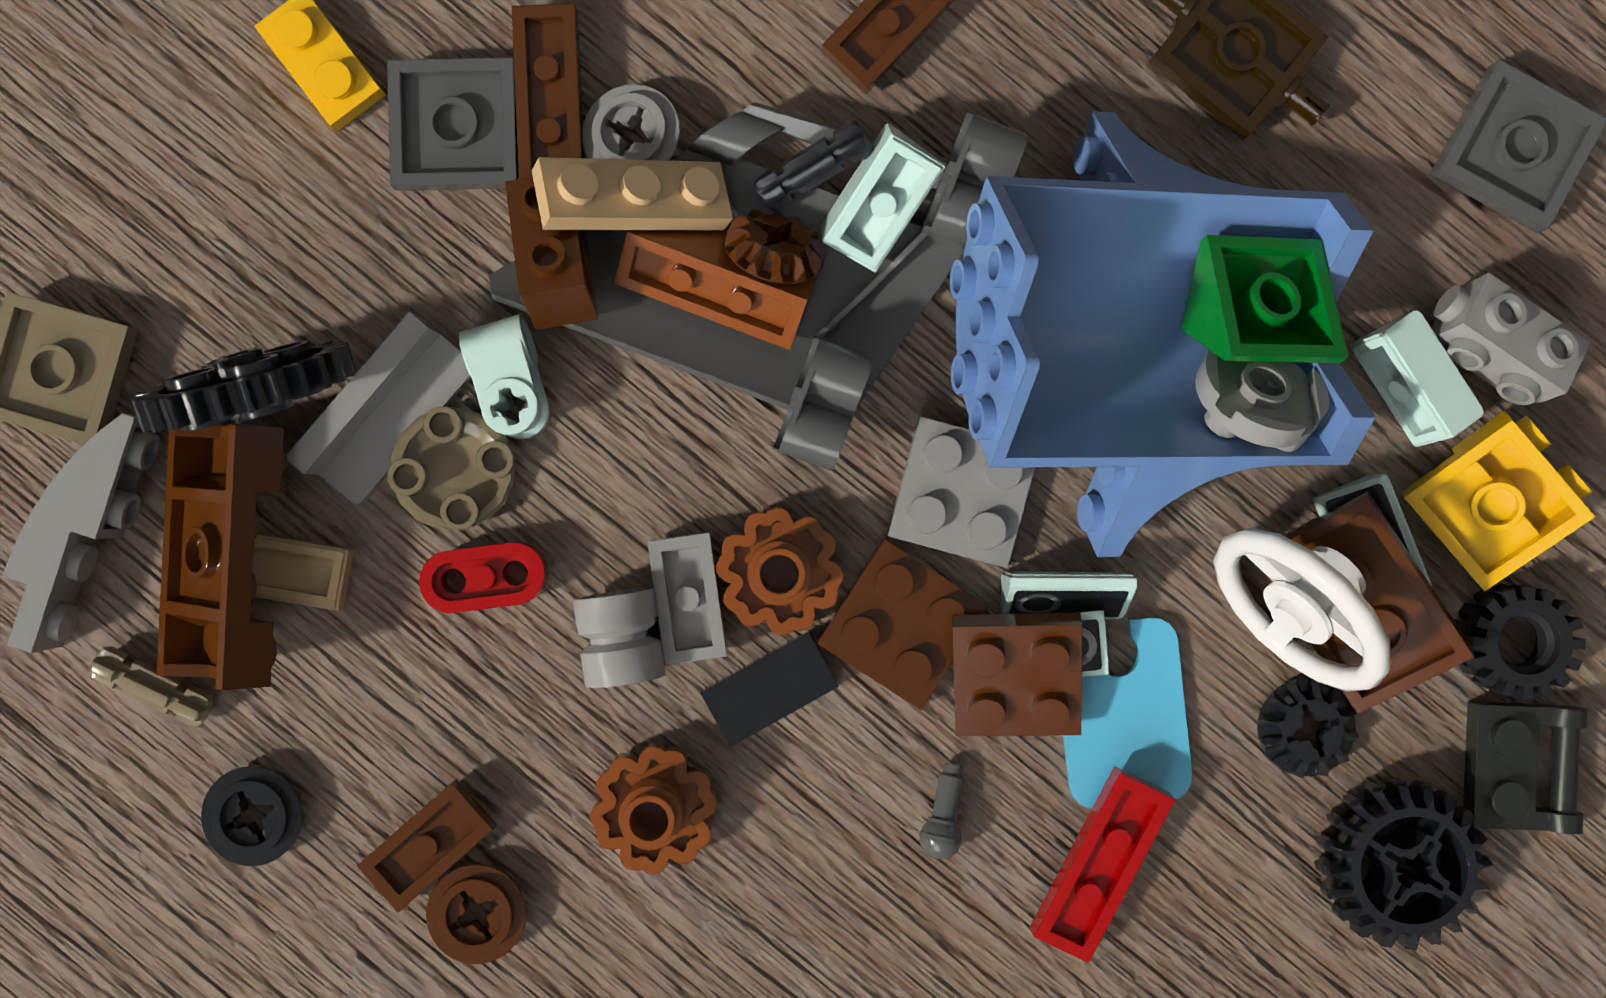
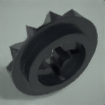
[1257,678,1360,778]
[201,764,306,866]

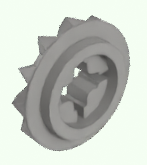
[582,84,683,161]

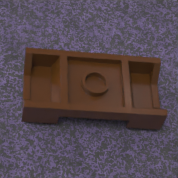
[156,424,287,690]

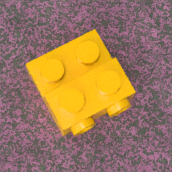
[1402,410,1595,592]

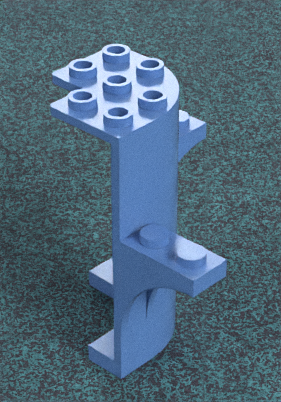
[950,111,1376,557]

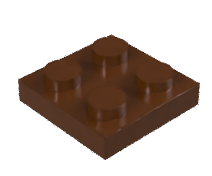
[817,539,989,711]
[952,613,1082,736]

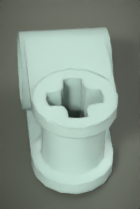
[459,314,550,440]

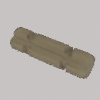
[89,646,214,727]

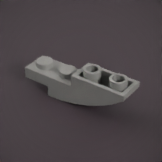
[2,413,160,653]

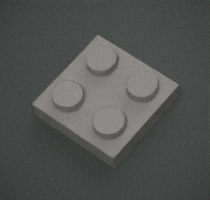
[886,416,1035,569]

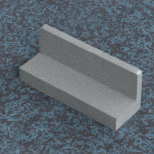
[287,312,471,504]

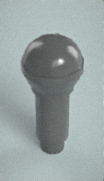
[919,762,964,859]

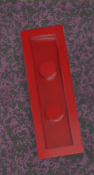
[1029,766,1176,963]

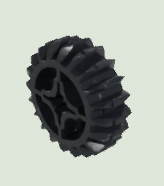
[1313,778,1493,951]

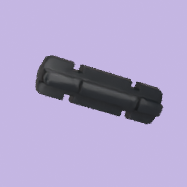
[754,120,873,210]

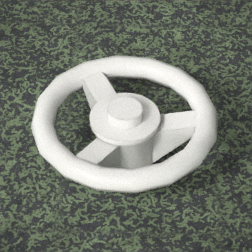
[1213,528,1392,691]

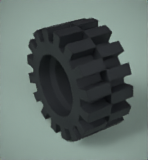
[1456,584,1586,700]

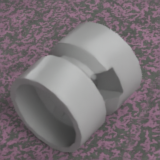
[573,587,666,688]

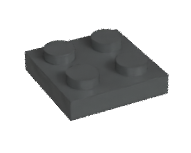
[387,57,519,191]
[1430,59,1606,233]

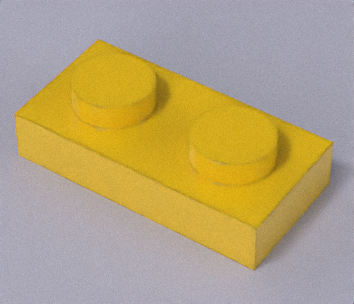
[254,0,386,132]

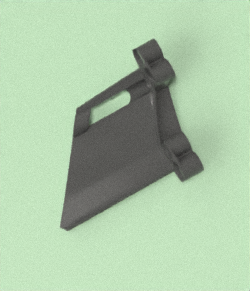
[488,102,1029,472]

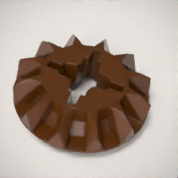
[724,210,827,284]
[426,861,528,964]

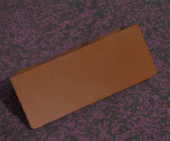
[614,226,820,350]

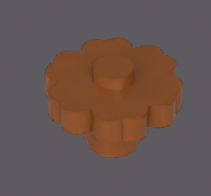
[716,508,843,635]
[590,743,718,875]

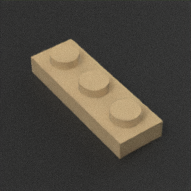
[532,157,733,230]

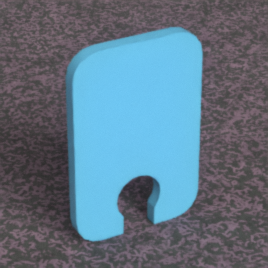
[1063,617,1192,808]

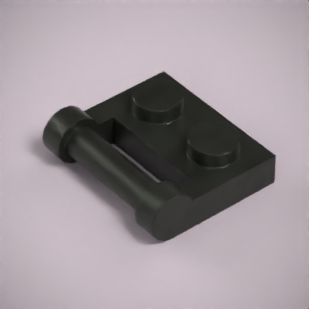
[1463,701,1588,834]

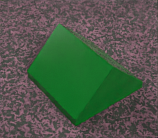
[1180,235,1349,363]

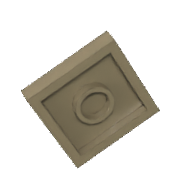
[0,291,139,445]

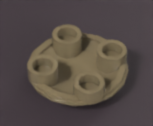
[388,407,515,530]

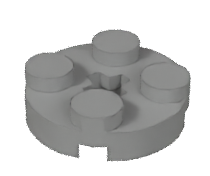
[1195,350,1330,452]

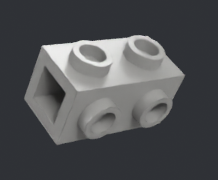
[1432,272,1591,408]

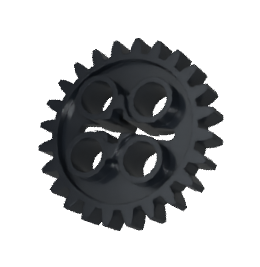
[131,340,357,433]

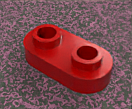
[419,542,548,613]

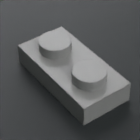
[647,532,728,665]

